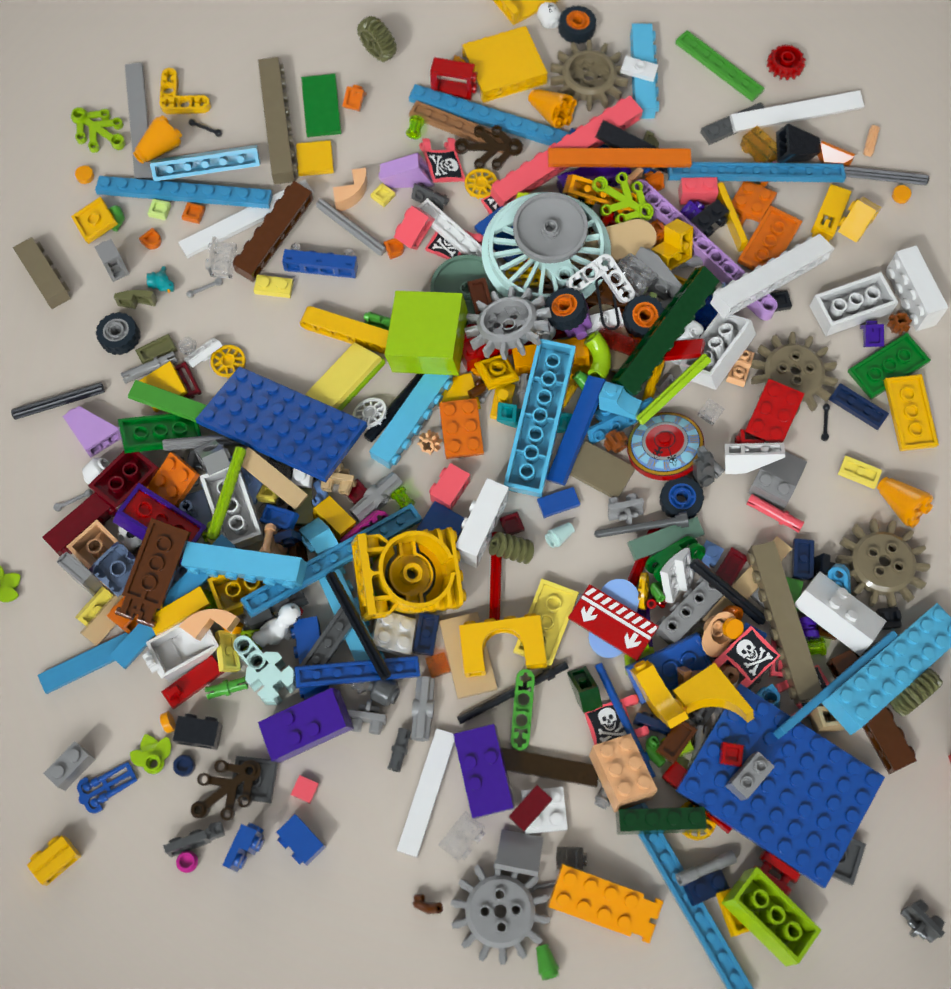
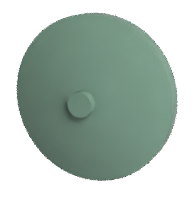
[430,255,503,325]

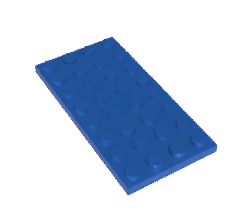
[196,366,367,483]

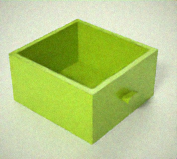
[385,291,468,376]

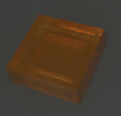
[425,652,451,678]

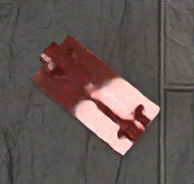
[599,328,639,356]

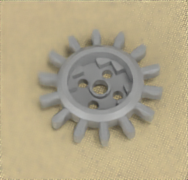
[464,287,552,360]
[451,859,550,965]

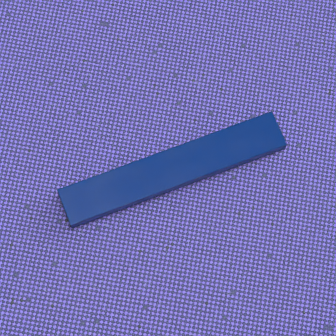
[546,375,606,486]
[294,656,420,689]

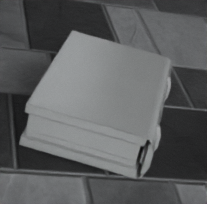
[57,552,106,596]

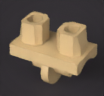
[320,462,357,495]

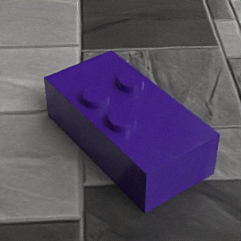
[258,688,354,763]
[453,724,516,819]

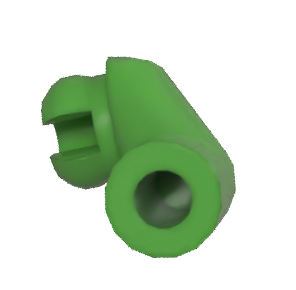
[109,205,125,232]
[650,582,666,603]
[645,735,666,768]

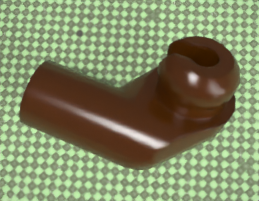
[468,379,487,399]
[412,894,443,914]

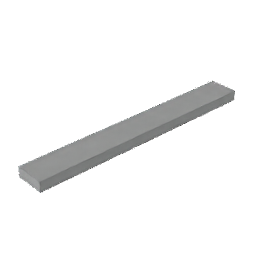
[125,62,153,180]

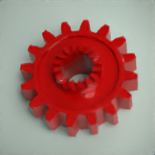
[767,45,806,81]

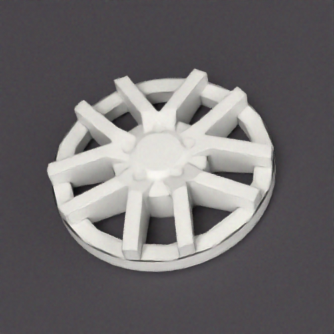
[353,397,387,429]

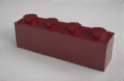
[42,492,118,556]

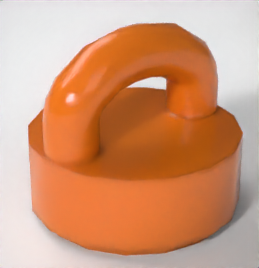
[722,605,743,621]

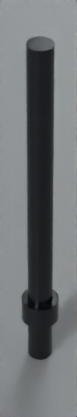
[457,661,569,724]

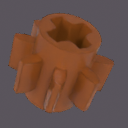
[887,311,912,335]
[604,429,628,453]

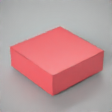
[290,775,319,804]

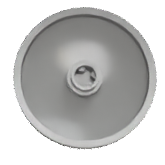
[513,192,588,263]

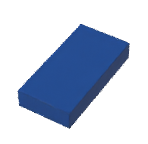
[537,487,580,518]
[259,504,300,531]

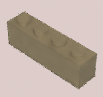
[12,237,71,309]

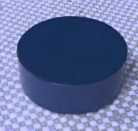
[173,755,195,777]

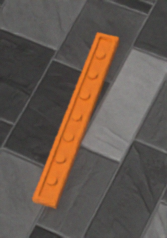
[548,148,692,168]

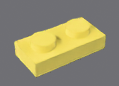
[254,275,294,298]
[837,455,882,489]
[75,586,113,626]
[215,630,241,672]

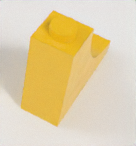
[630,660,689,729]
[673,663,754,723]

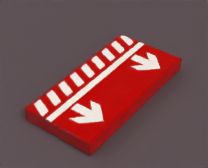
[568,584,659,661]

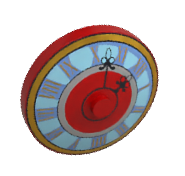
[627,412,705,481]

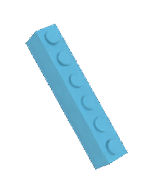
[630,24,659,119]
[150,145,260,181]
[369,374,453,469]
[181,542,307,589]
[319,566,385,661]

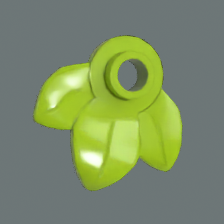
[0,566,21,603]
[130,734,171,774]

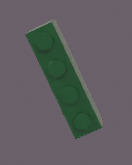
[616,807,707,835]

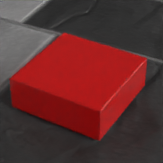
[719,742,744,767]

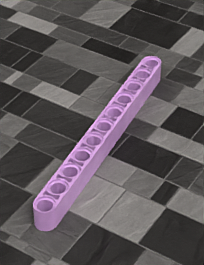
[631,179,778,321]

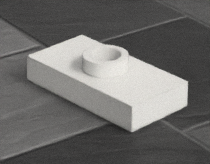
[620,56,659,82]
[587,307,624,336]
[184,338,222,368]

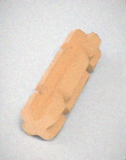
[863,125,880,157]

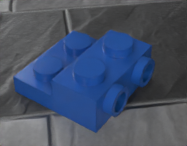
[222,823,264,872]

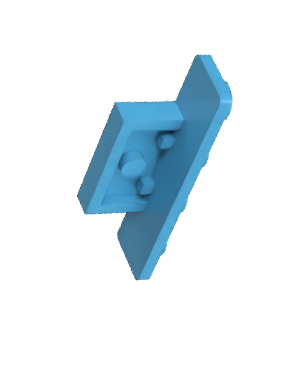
[587,397,654,444]

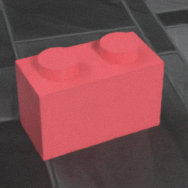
[678,177,718,205]
[394,206,435,250]
[429,463,470,510]

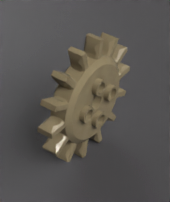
[550,40,629,111]
[751,332,838,415]
[835,519,930,608]

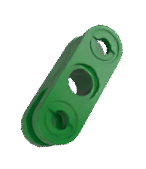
[645,536,706,582]

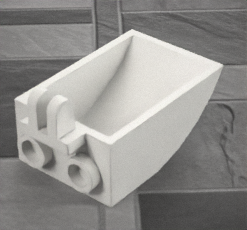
[142,622,219,682]

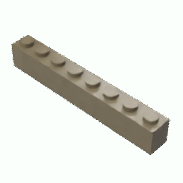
[258,57,297,185]
[746,541,822,705]

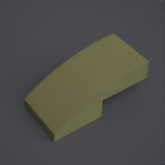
[114,290,157,309]

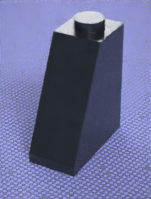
[776,123,821,163]

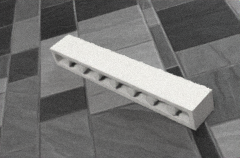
[710,234,834,319]

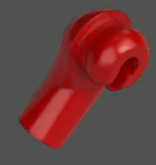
[646,597,667,609]

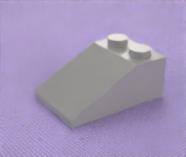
[629,247,682,300]
[748,451,807,510]

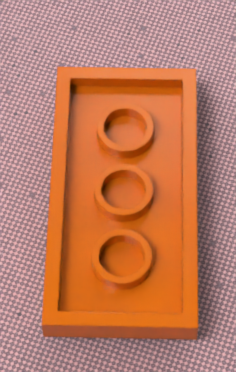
[737,205,802,270]

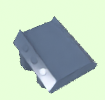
[89,541,136,597]

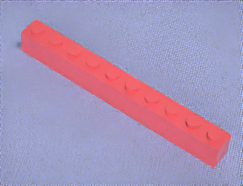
[490,96,643,207]

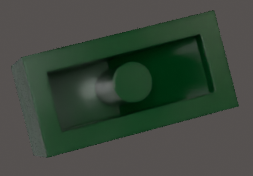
[567,666,603,713]

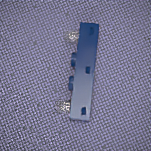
[282,243,358,278]

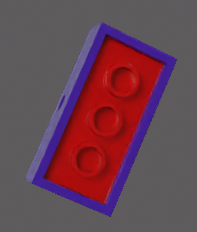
[113,483,207,565]

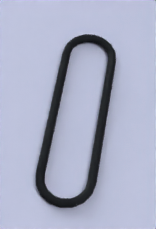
[595,276,620,330]

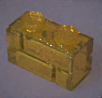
[740,126,777,163]

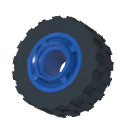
[659,476,704,519]

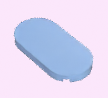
[589,579,639,658]

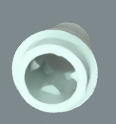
[545,522,575,548]

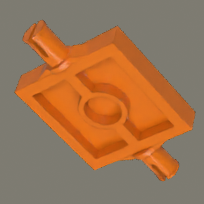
[732,181,777,225]

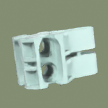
[233,635,296,705]

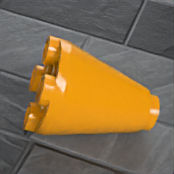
[528,89,577,129]
[133,115,182,164]
[877,476,933,528]

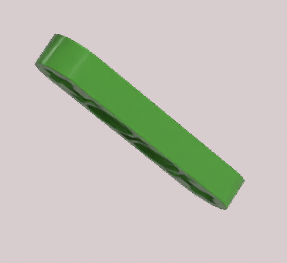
[510,669,535,750]

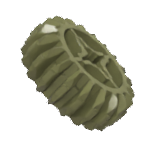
[357,16,397,62]
[890,669,943,716]

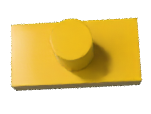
[490,384,515,419]

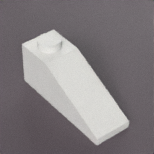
[725,443,785,474]

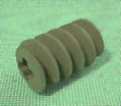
[489,532,534,564]

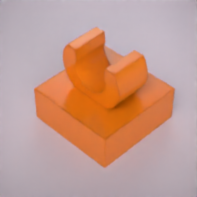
[645,171,664,191]

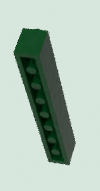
[610,266,719,396]

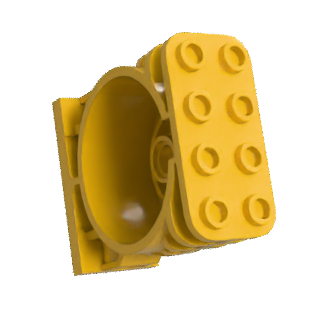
[351,527,466,622]

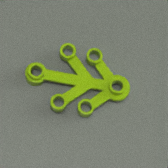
[71,107,125,153]
[592,172,654,224]

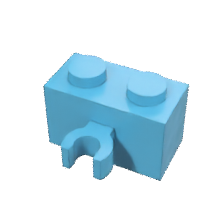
[299,517,339,556]

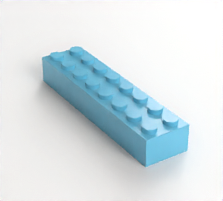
[504,339,576,498]
[822,603,951,735]

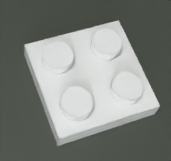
[372,612,416,657]
[521,787,568,834]

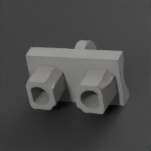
[608,493,644,525]
[348,699,387,735]

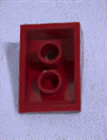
[88,451,159,510]

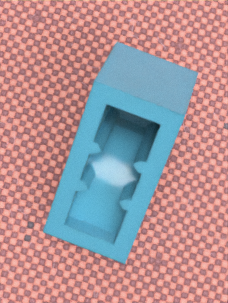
[599,381,642,419]

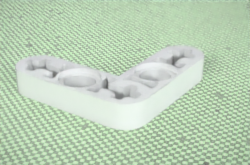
[566,254,635,303]

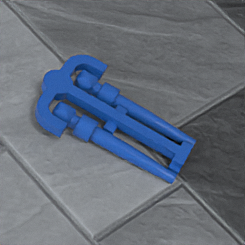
[77,762,138,814]

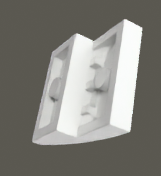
[660,548,694,603]

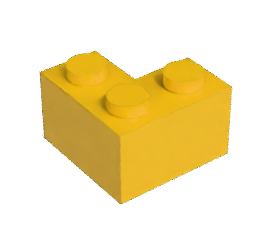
[838,196,882,243]
[651,219,693,270]

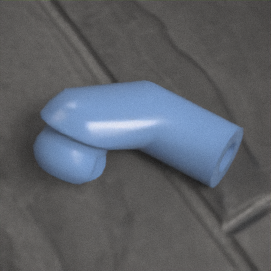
[312,480,329,506]

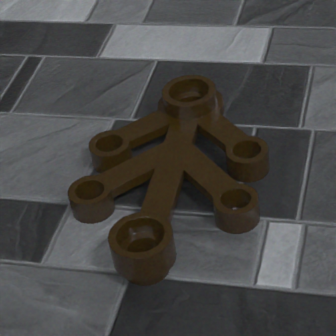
[455,125,523,171]
[191,760,261,821]

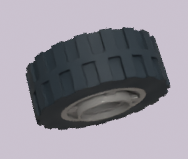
[96,312,140,355]

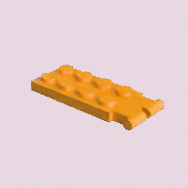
[547,864,664,944]

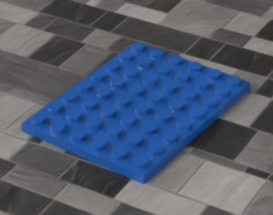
[675,684,885,888]

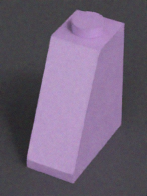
[379,153,434,188]
[63,406,121,458]

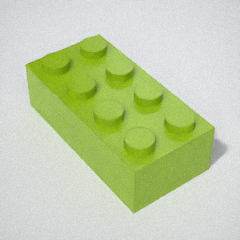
[721,867,822,966]

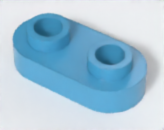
[828,564,851,594]

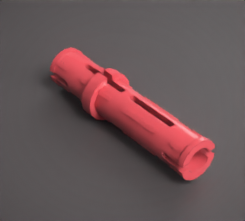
[746,494,805,533]

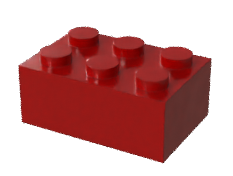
[745,379,805,443]

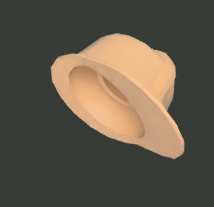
[702,611,736,657]

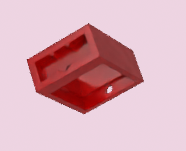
[430,57,477,100]

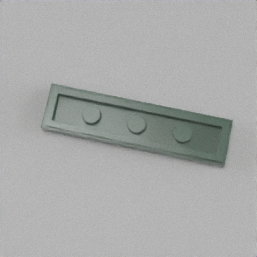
[627,517,705,561]

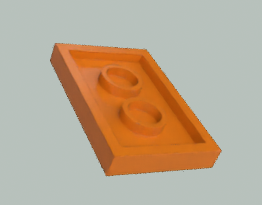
[439,398,484,459]
[147,452,200,508]

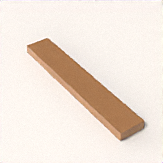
[409,100,510,154]

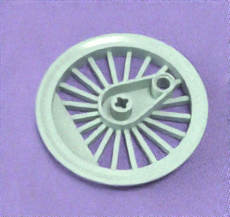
[482,192,611,310]

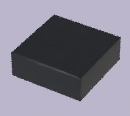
[770,291,792,312]

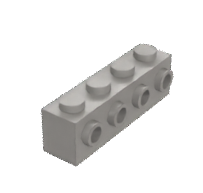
[656,577,724,645]

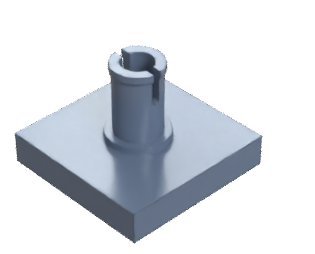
[179,489,212,529]

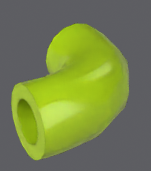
[584,331,611,379]

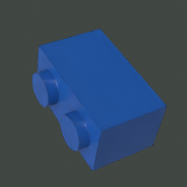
[276,814,326,865]

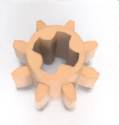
[417,429,443,455]

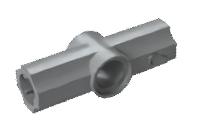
[349,472,403,522]
[411,676,435,742]

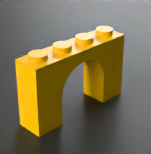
[459,613,547,678]

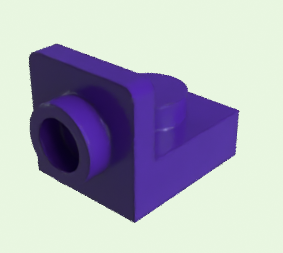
[680,200,705,222]
[860,321,884,347]

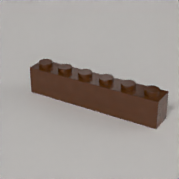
[233,181,313,282]
[826,650,917,774]

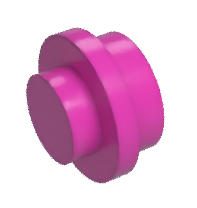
[176,851,198,873]

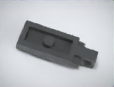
[692,445,714,488]
[163,822,225,857]

